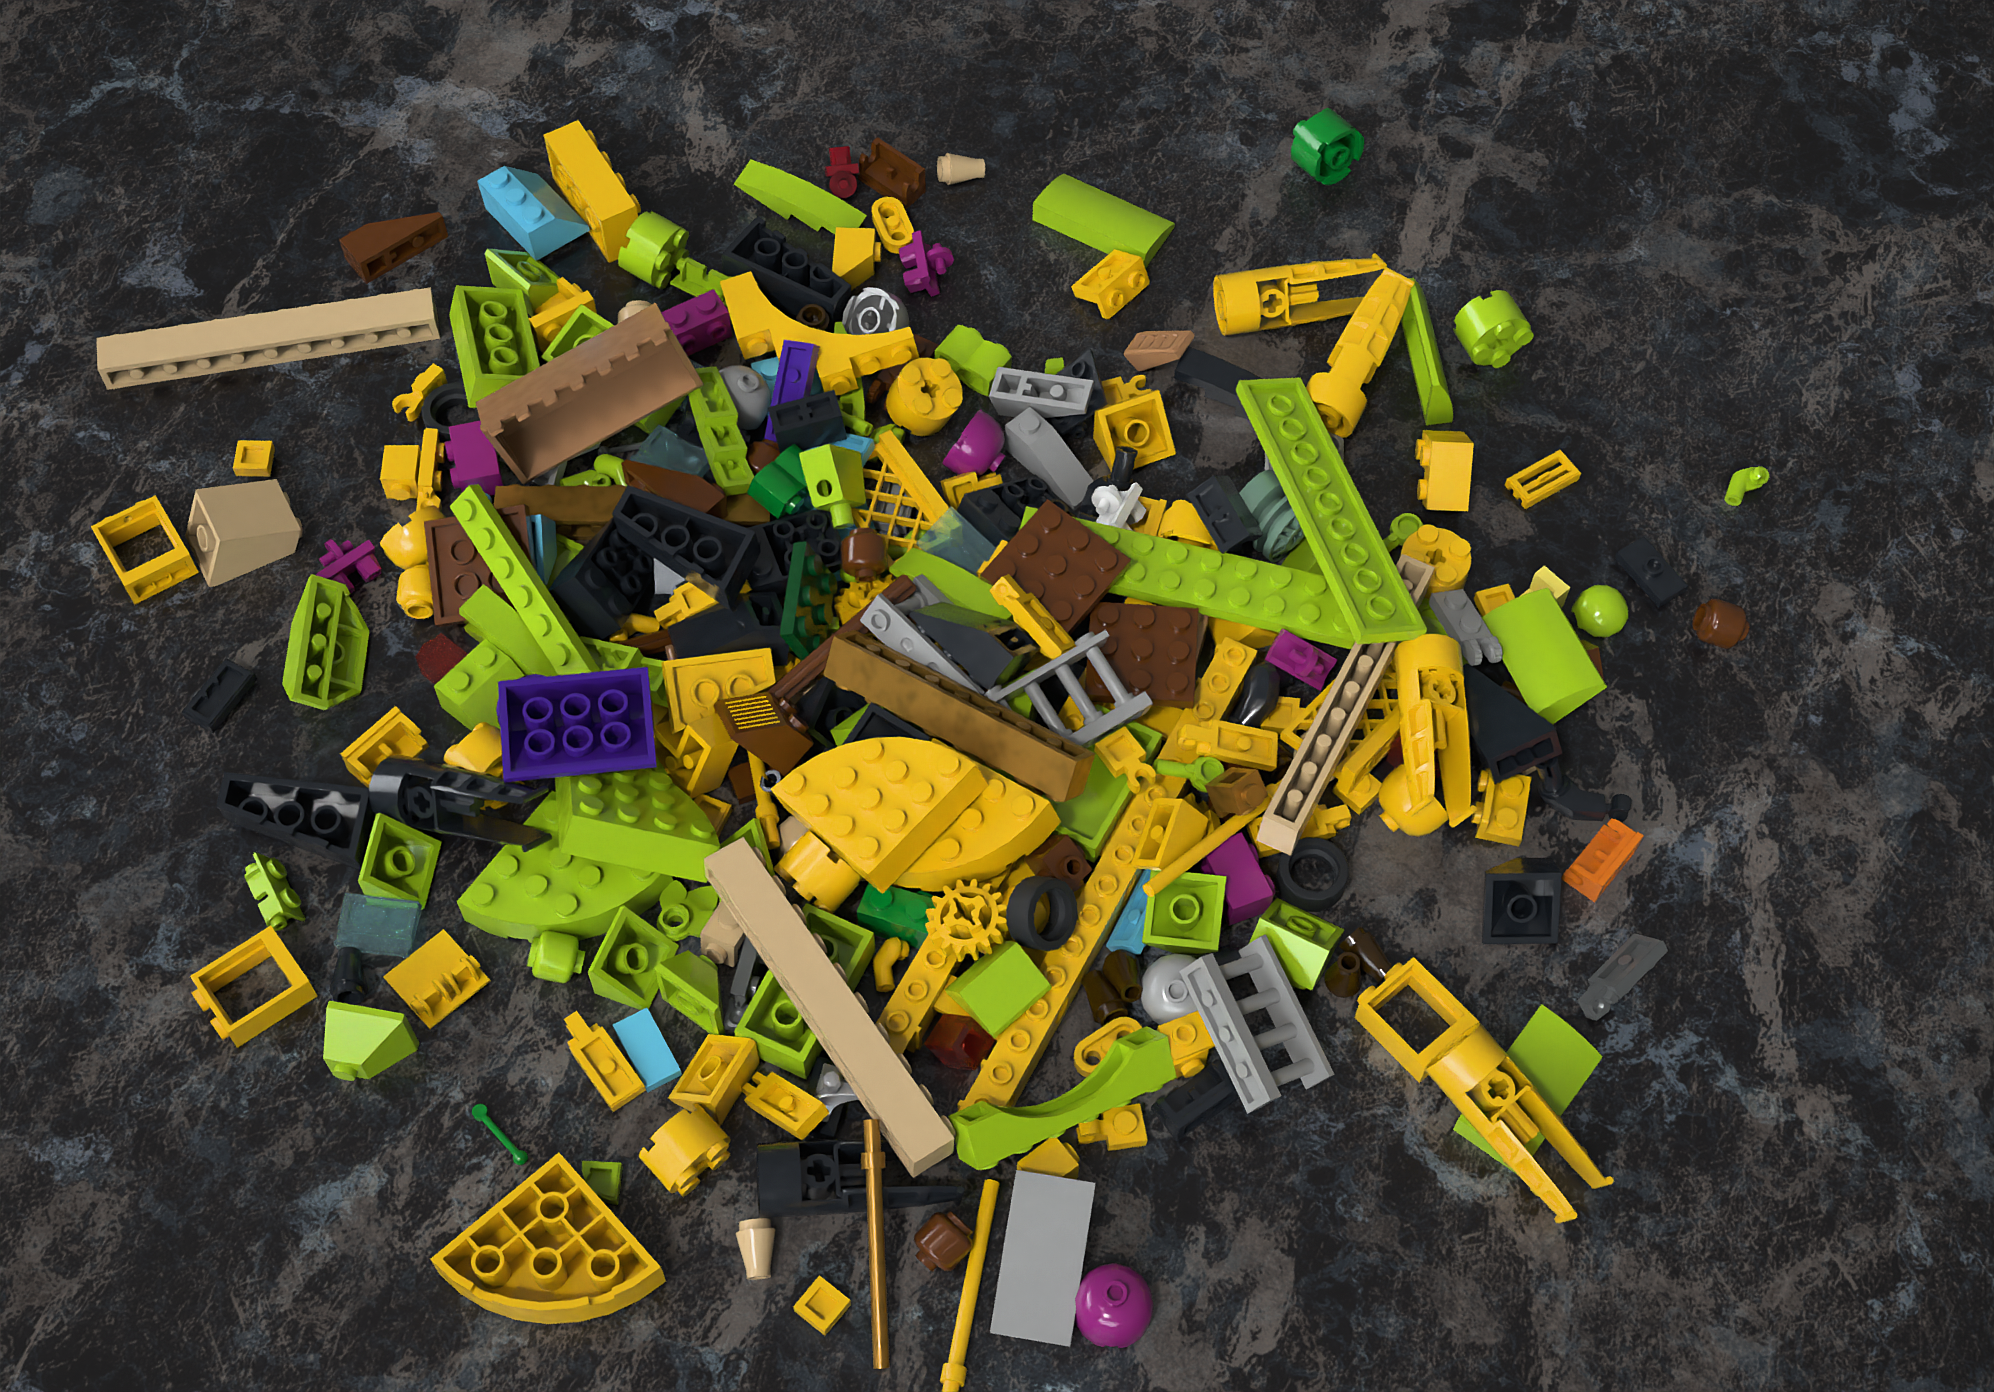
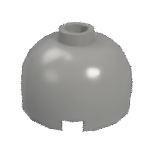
[842,287,910,335]
[719,365,771,431]
[1141,953,1198,1025]

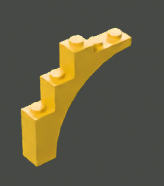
[720,271,919,395]

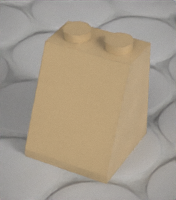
[185,479,303,587]

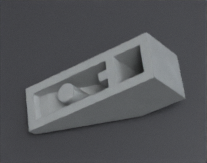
[989,367,1095,418]
[1005,407,1093,510]

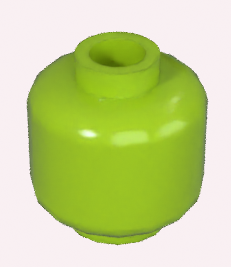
[527,930,585,984]

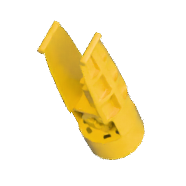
[1213,253,1387,336]
[1306,266,1415,438]
[1394,634,1477,828]
[1424,1023,1614,1223]

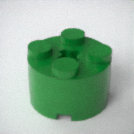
[1291,108,1364,185]

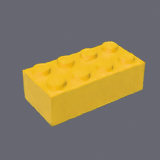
[544,120,641,263]

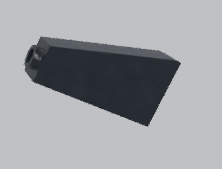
[1463,663,1562,784]

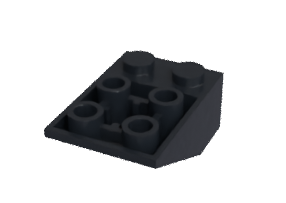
[955,474,1077,561]
[747,509,842,597]
[548,518,654,640]
[667,592,789,666]
[909,602,1041,690]

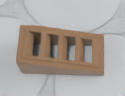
[1124,330,1195,372]

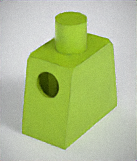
[799,444,866,529]

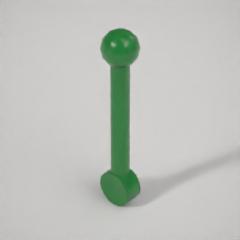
[472,1104,528,1165]

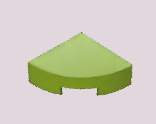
[582,1161,623,1205]

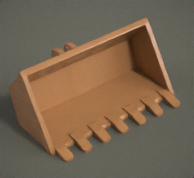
[476,303,704,485]

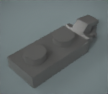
[1577,933,1668,1021]
[723,936,766,1032]

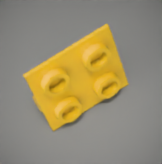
[383,929,490,1029]

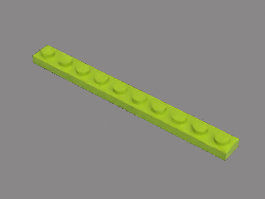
[450,484,668,775]

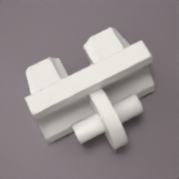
[1091,482,1146,531]

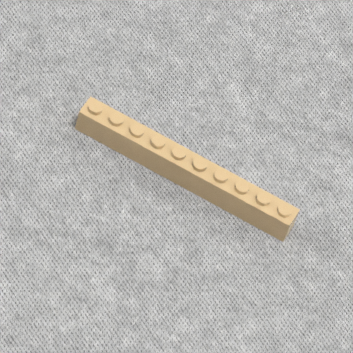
[97,287,440,390]
[1256,554,1435,856]
[704,837,956,1178]

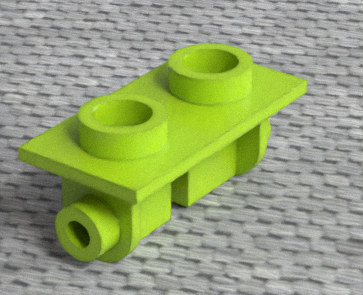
[670,257,732,308]
[244,852,305,931]

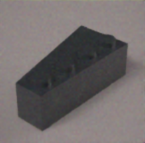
[722,216,851,333]
[612,485,761,610]
[216,772,376,871]

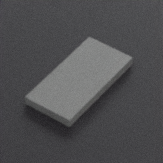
[990,1170,1096,1347]

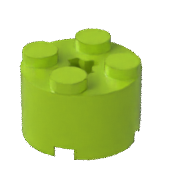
[618,211,689,290]
[1453,290,1534,368]

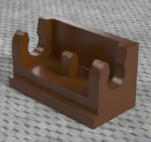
[857,137,926,210]

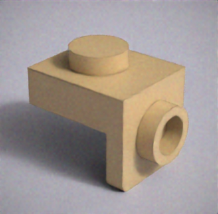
[700,900,746,967]

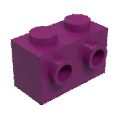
[661,289,732,356]
[445,421,504,496]
[1197,832,1275,926]

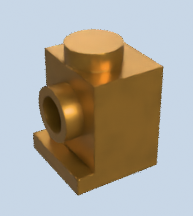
[1204,767,1268,818]

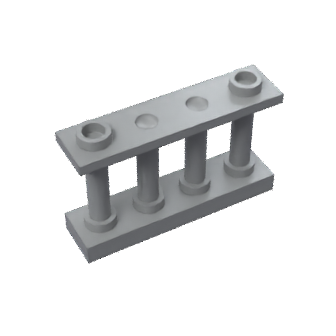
[860,574,1024,695]
[983,630,1153,749]
[1179,935,1335,1114]

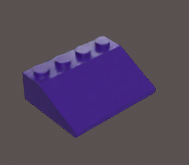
[498,667,657,783]

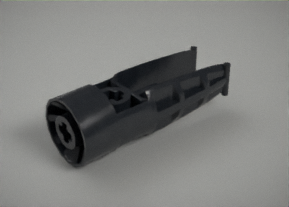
[369,754,552,852]
[756,1138,965,1218]

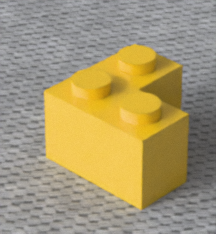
[1415,430,1474,511]
[654,713,739,799]

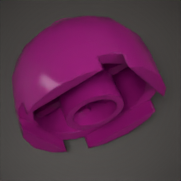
[942,410,1006,477]
[1074,1263,1154,1348]

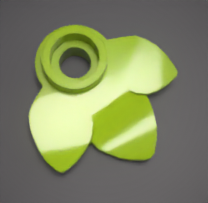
[657,880,718,941]

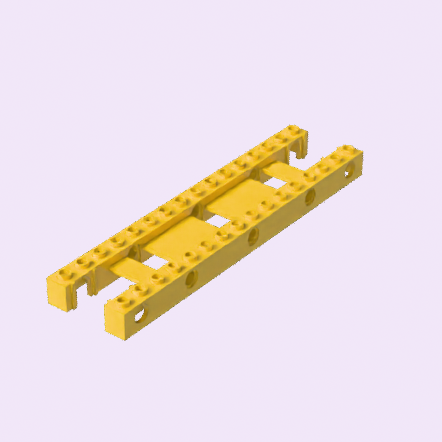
[876,597,1258,1111]

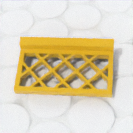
[851,429,963,575]
[1280,668,1401,795]

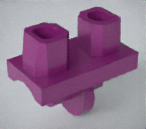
[898,230,954,297]
[316,539,381,594]
[1265,629,1337,691]

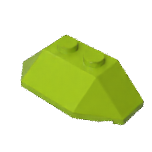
[282,574,369,710]

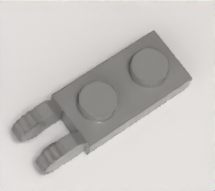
[1429,589,1503,666]

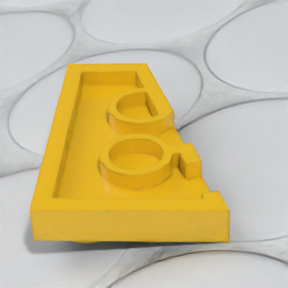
[661,648,776,735]

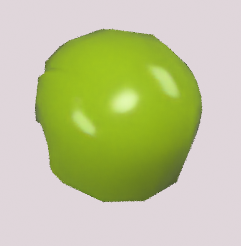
[1571,585,1628,637]

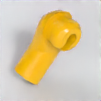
[609,613,660,644]
[873,937,910,992]

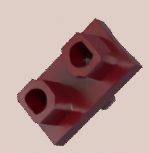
[824,146,859,198]

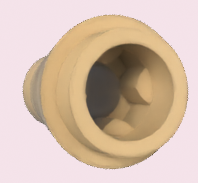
[937,153,985,185]
[735,1218,775,1280]

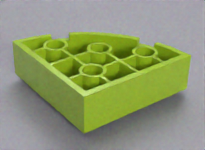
[555,768,720,883]
[456,790,673,943]

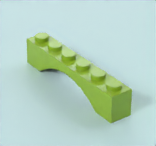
[948,1026,1177,1170]

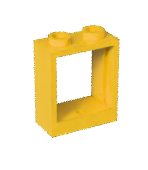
[91,495,199,605]
[190,926,317,1048]
[1354,957,1479,1083]

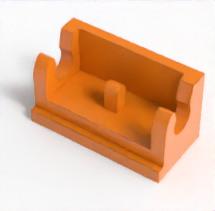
[1561,818,1644,903]

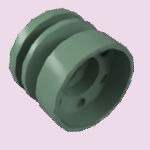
[1239,470,1305,562]

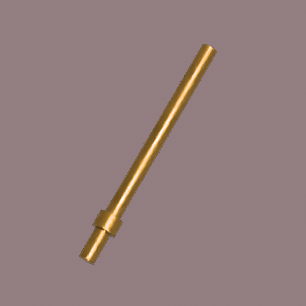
[861,1119,890,1369]

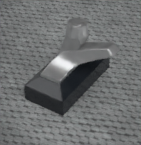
[807,1056,859,1140]

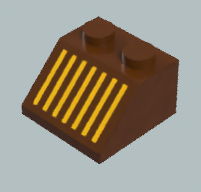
[714,692,814,776]

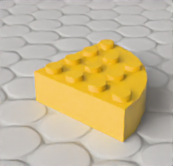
[771,737,989,894]
[892,738,1061,892]
[430,1153,666,1324]

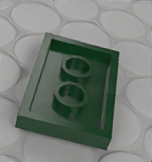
[780,541,837,661]

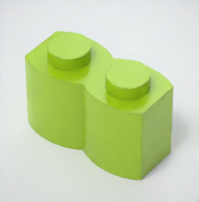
[935,325,1012,396]

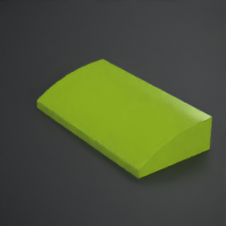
[1032,174,1175,269]
[1401,278,1453,425]
[1482,588,1607,725]
[1042,704,1162,863]
[1453,1004,1602,1173]

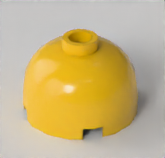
[380,505,446,570]
[1379,764,1448,837]

